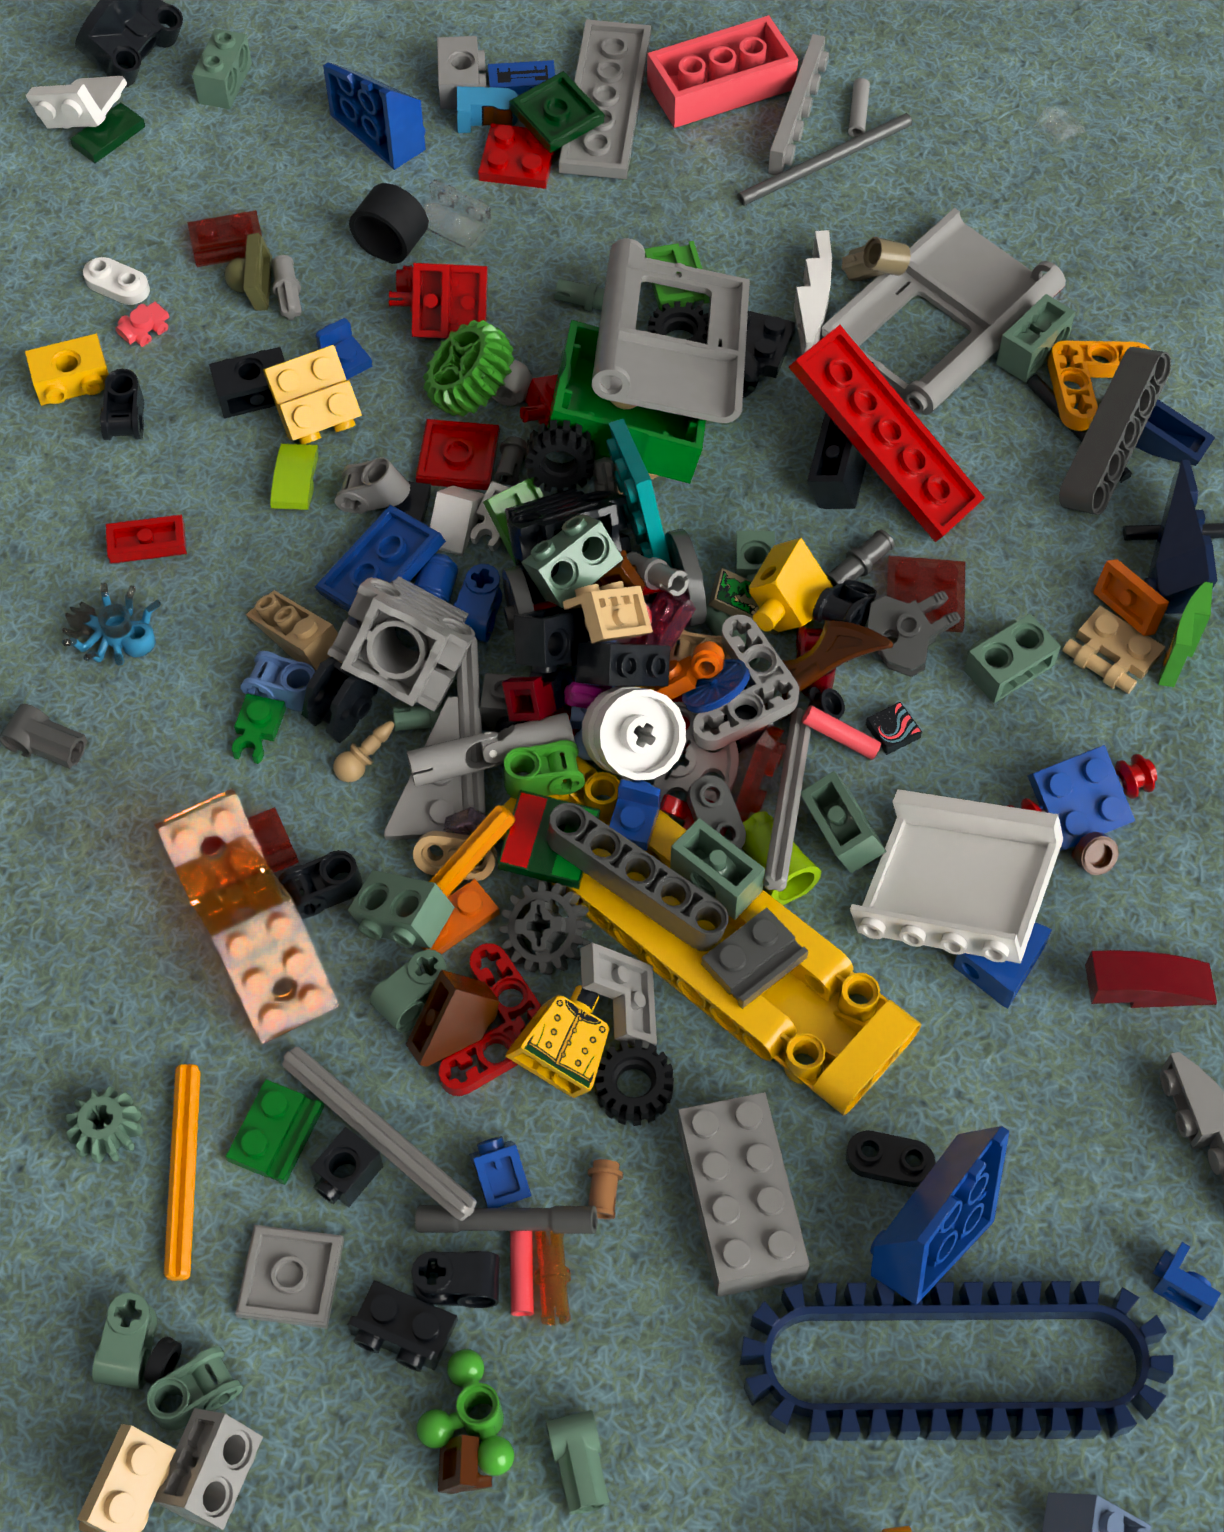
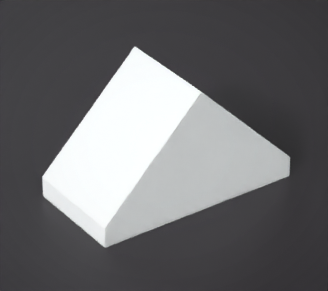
[430,486,485,556]

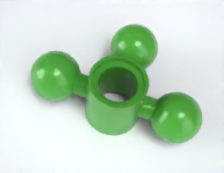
[416,1349,514,1476]

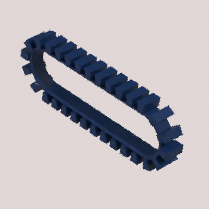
[739,1281,1174,1441]

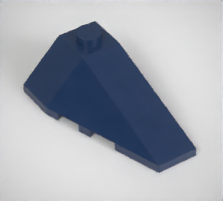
[1144,460,1217,614]

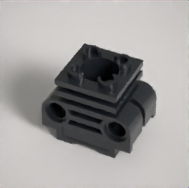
[505,488,632,604]

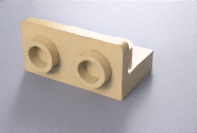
[562,581,653,643]

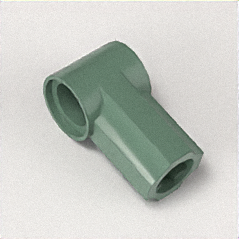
[546,1410,610,1515]

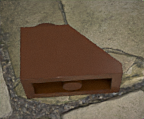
[406,970,500,1067]

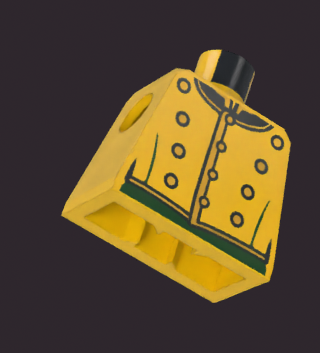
[505,985,609,1098]

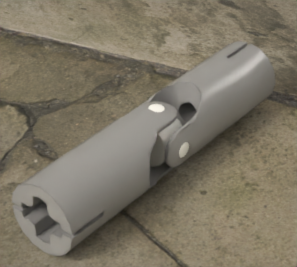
[406,712,575,787]

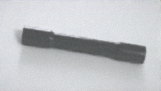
[415,1205,598,1234]

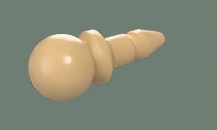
[333,721,394,782]

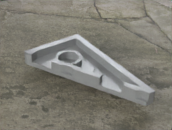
[384,697,464,840]

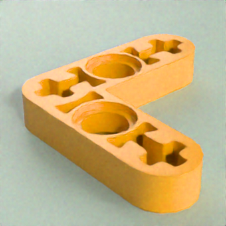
[1047,341,1152,431]

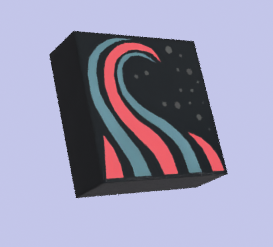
[865,702,922,755]

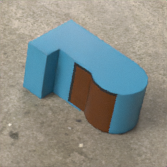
[457,86,518,133]

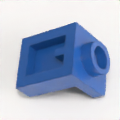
[316,318,372,380]
[609,779,661,851]
[469,1136,531,1208]
[1153,1242,1221,1321]

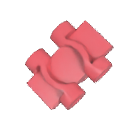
[115,301,169,347]

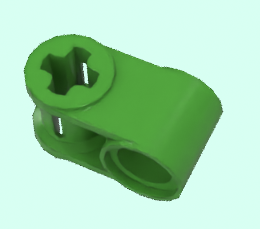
[504,740,585,799]

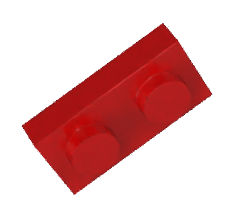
[106,514,187,564]

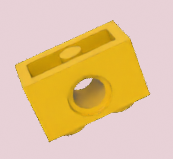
[25,333,109,406]

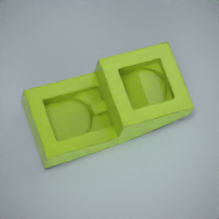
[270,443,319,510]

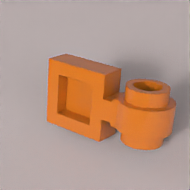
[654,641,725,700]

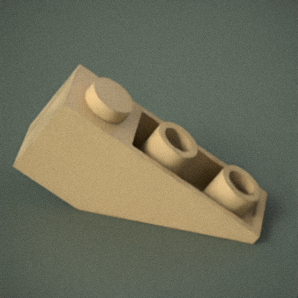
[246,590,342,671]

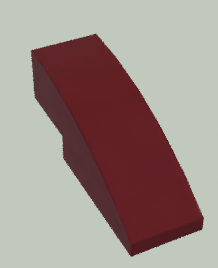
[1085,950,1217,1008]

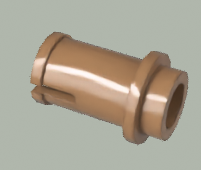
[587,1159,623,1220]

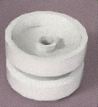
[582,686,686,780]

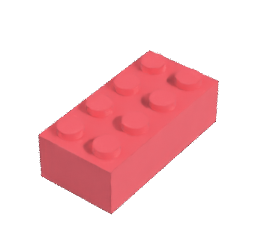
[647,15,798,128]

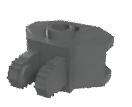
[867,591,961,677]

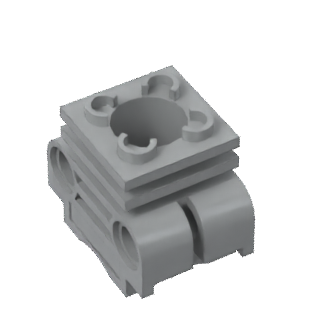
[327,577,475,712]

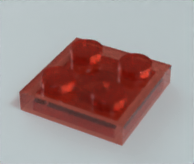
[886,556,965,633]

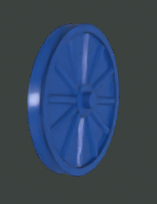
[682,659,750,713]

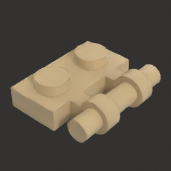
[1062,605,1166,694]

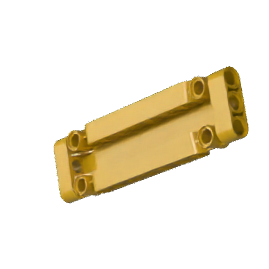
[501,752,922,1116]

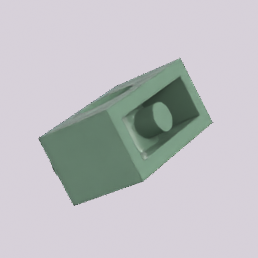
[801,771,887,874]
[670,818,765,920]

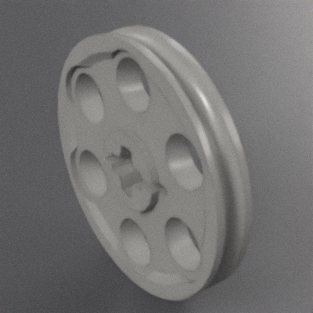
[618,702,739,822]

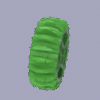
[423,320,514,417]

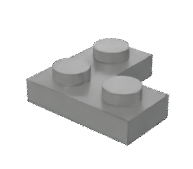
[580,942,657,1049]

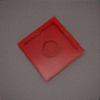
[416,419,500,490]

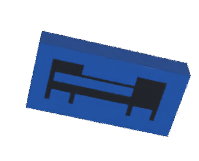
[488,60,555,95]

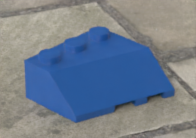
[323,62,426,170]
[870,1126,1009,1305]

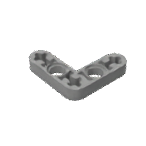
[693,614,799,751]

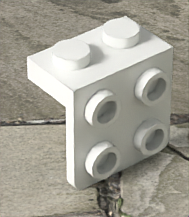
[26,76,127,129]

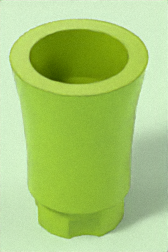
[742,811,821,905]

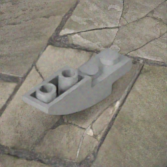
[1160,1052,1224,1182]

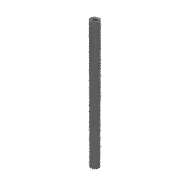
[737,113,912,206]

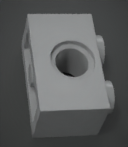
[437,36,486,109]

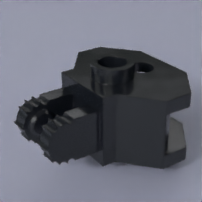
[301,657,379,743]

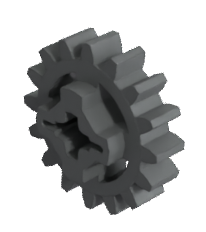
[499,881,592,975]

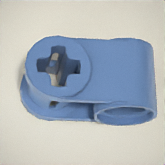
[241,651,318,711]

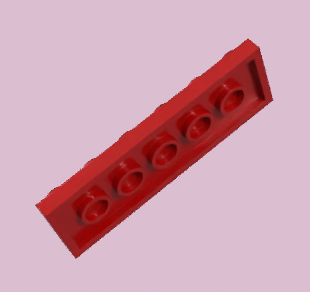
[788,325,985,542]

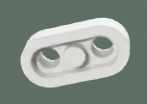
[83,257,150,305]

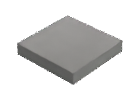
[235,1225,344,1329]

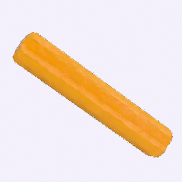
[429,805,515,897]

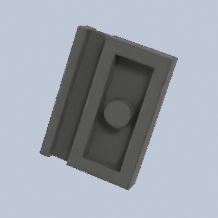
[701,907,808,1009]

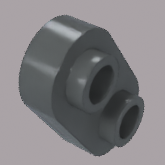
[686,775,746,849]

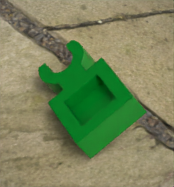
[232,694,286,764]

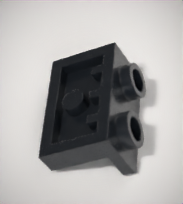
[347,1280,458,1372]

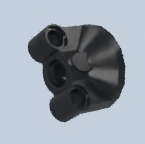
[75,0,183,87]

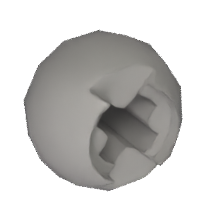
[492,360,533,406]

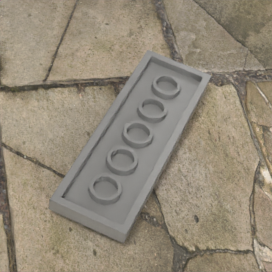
[559,19,651,179]

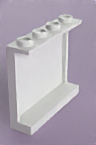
[850,789,1063,964]

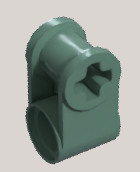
[370,949,447,1033]
[92,1292,158,1389]
[146,1346,243,1430]

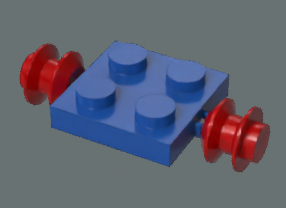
[1007,745,1157,851]

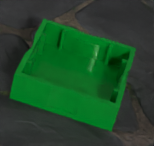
[547,320,706,484]

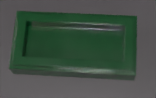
[70,102,145,164]

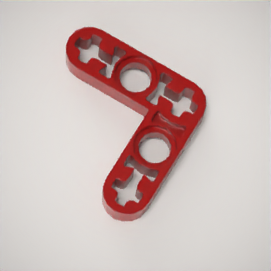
[439,943,541,1096]

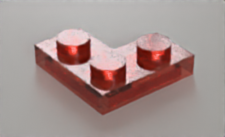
[735,725,787,822]

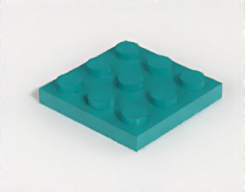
[606,419,672,568]

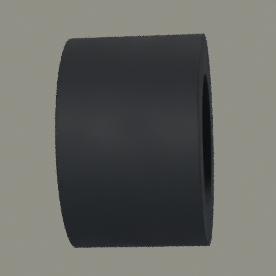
[349,183,428,264]

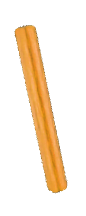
[164,1064,201,1281]

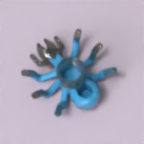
[62,582,161,666]

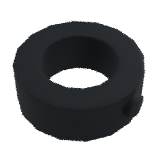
[144,1337,182,1385]

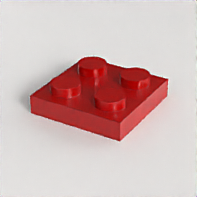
[478,123,555,189]

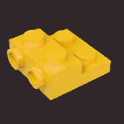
[263,345,362,444]

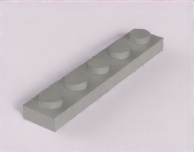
[768,34,829,175]

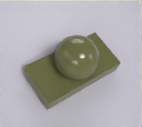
[224,233,272,311]

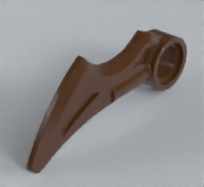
[760,621,893,721]

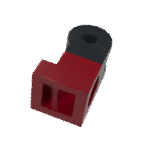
[502,668,573,721]

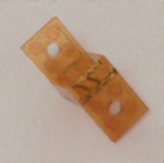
[154,788,339,1045]

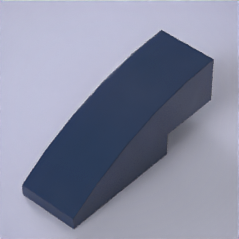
[1135,400,1215,466]

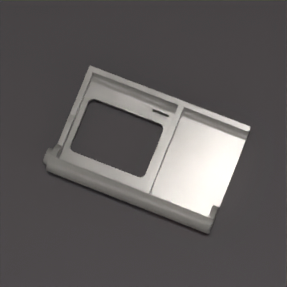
[821,208,1066,415]
[592,238,750,423]

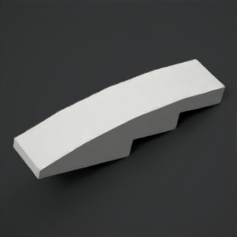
[794,230,832,354]

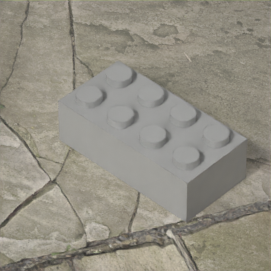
[677,1092,809,1297]

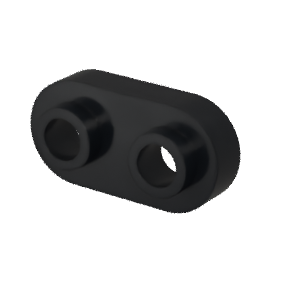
[846,1130,936,1187]

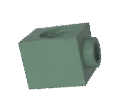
[735,531,775,581]

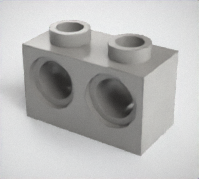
[153,1408,263,1530]

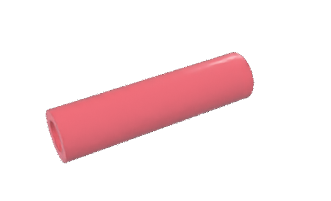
[801,705,881,760]
[510,1231,534,1316]

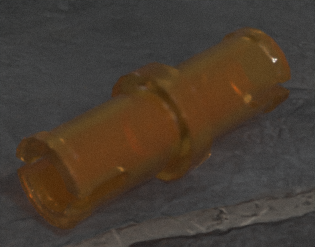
[534,1231,571,1326]

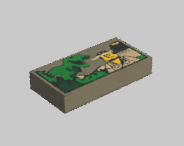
[708,568,780,635]

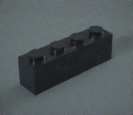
[807,362,875,509]

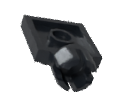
[718,311,796,398]

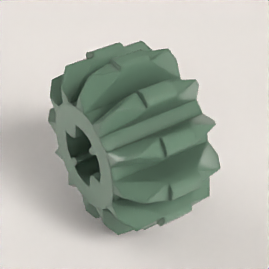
[66,1086,143,1164]

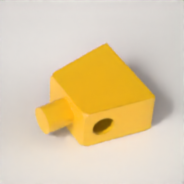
[749,538,833,632]

